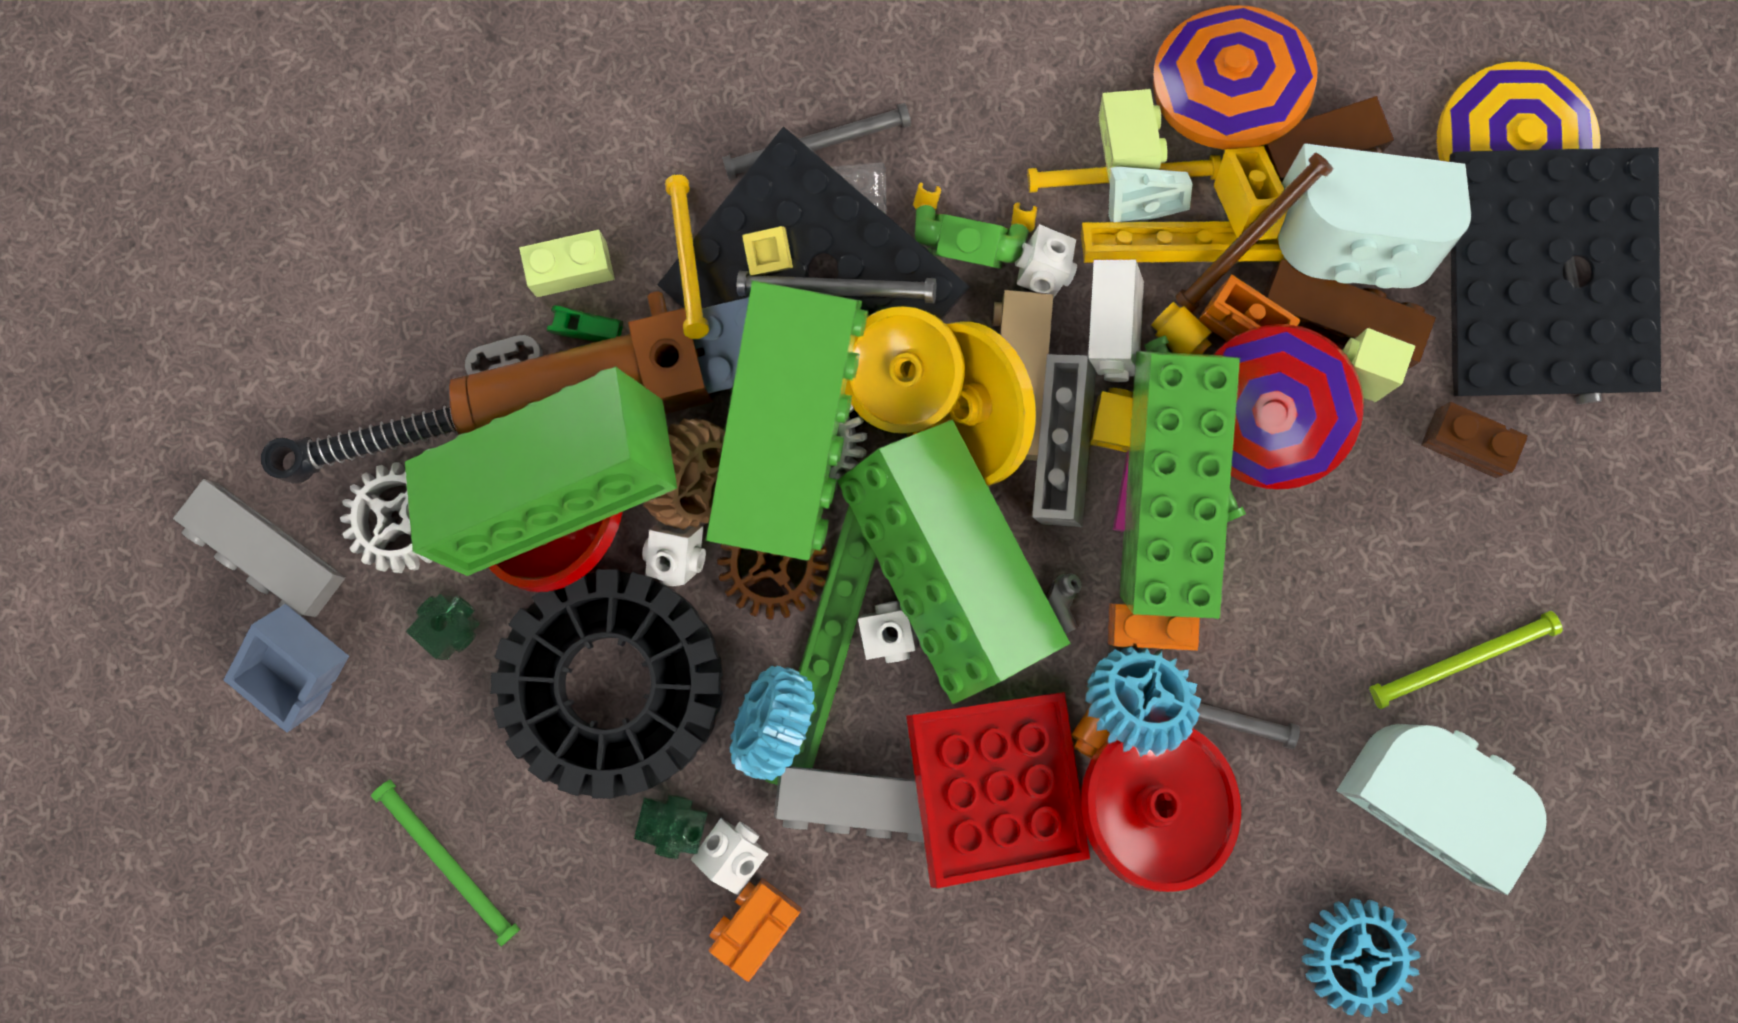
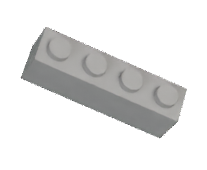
[1032,354,1096,527]
[173,479,346,617]
[774,766,924,842]

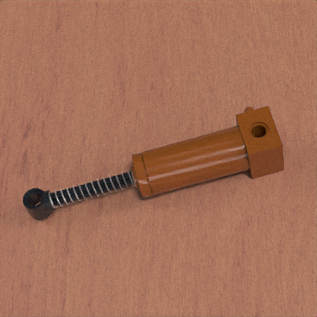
[261,291,713,484]

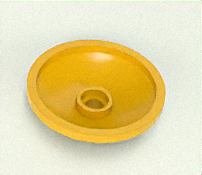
[845,307,965,433]

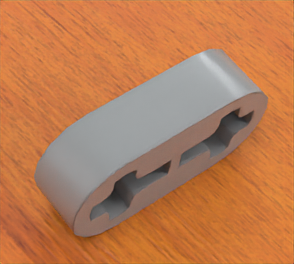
[465,335,543,375]

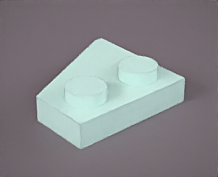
[1108,166,1193,223]

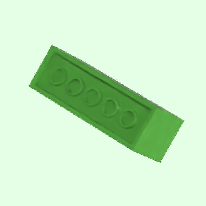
[706,281,868,561]
[1120,351,1240,619]
[405,367,677,576]
[837,420,1070,704]

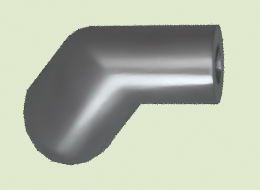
[1046,573,1081,634]

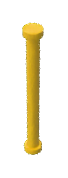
[1027,155,1221,193]
[665,175,709,339]

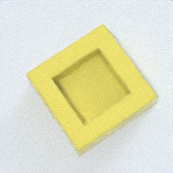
[742,226,793,276]

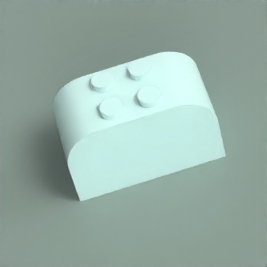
[1278,143,1471,288]
[1336,724,1546,895]

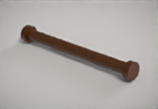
[1175,152,1333,312]

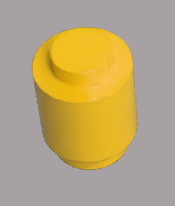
[1151,302,1212,354]

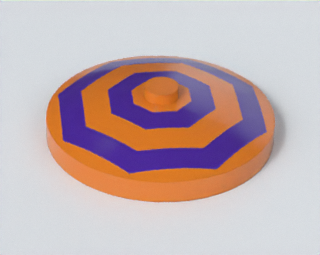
[1153,5,1318,150]

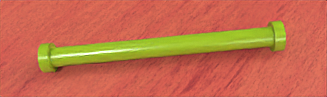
[1369,611,1563,709]

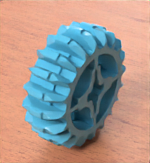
[1085,646,1201,757]
[729,666,815,781]
[1301,898,1421,1017]

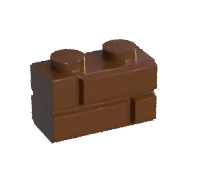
[1421,402,1528,478]

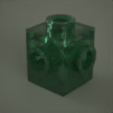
[405,594,480,660]
[634,795,708,859]

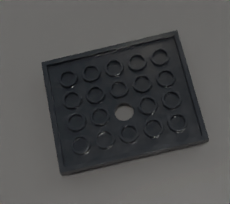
[657,127,970,420]
[1449,147,1661,397]

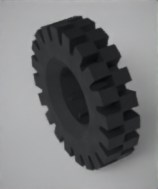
[491,570,723,799]

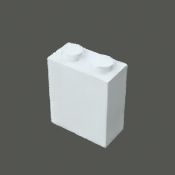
[1088,260,1144,382]

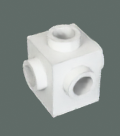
[1015,224,1077,298]
[642,522,706,586]
[858,601,919,663]
[691,818,768,895]

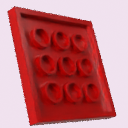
[906,692,1090,888]

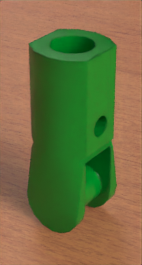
[546,305,624,343]

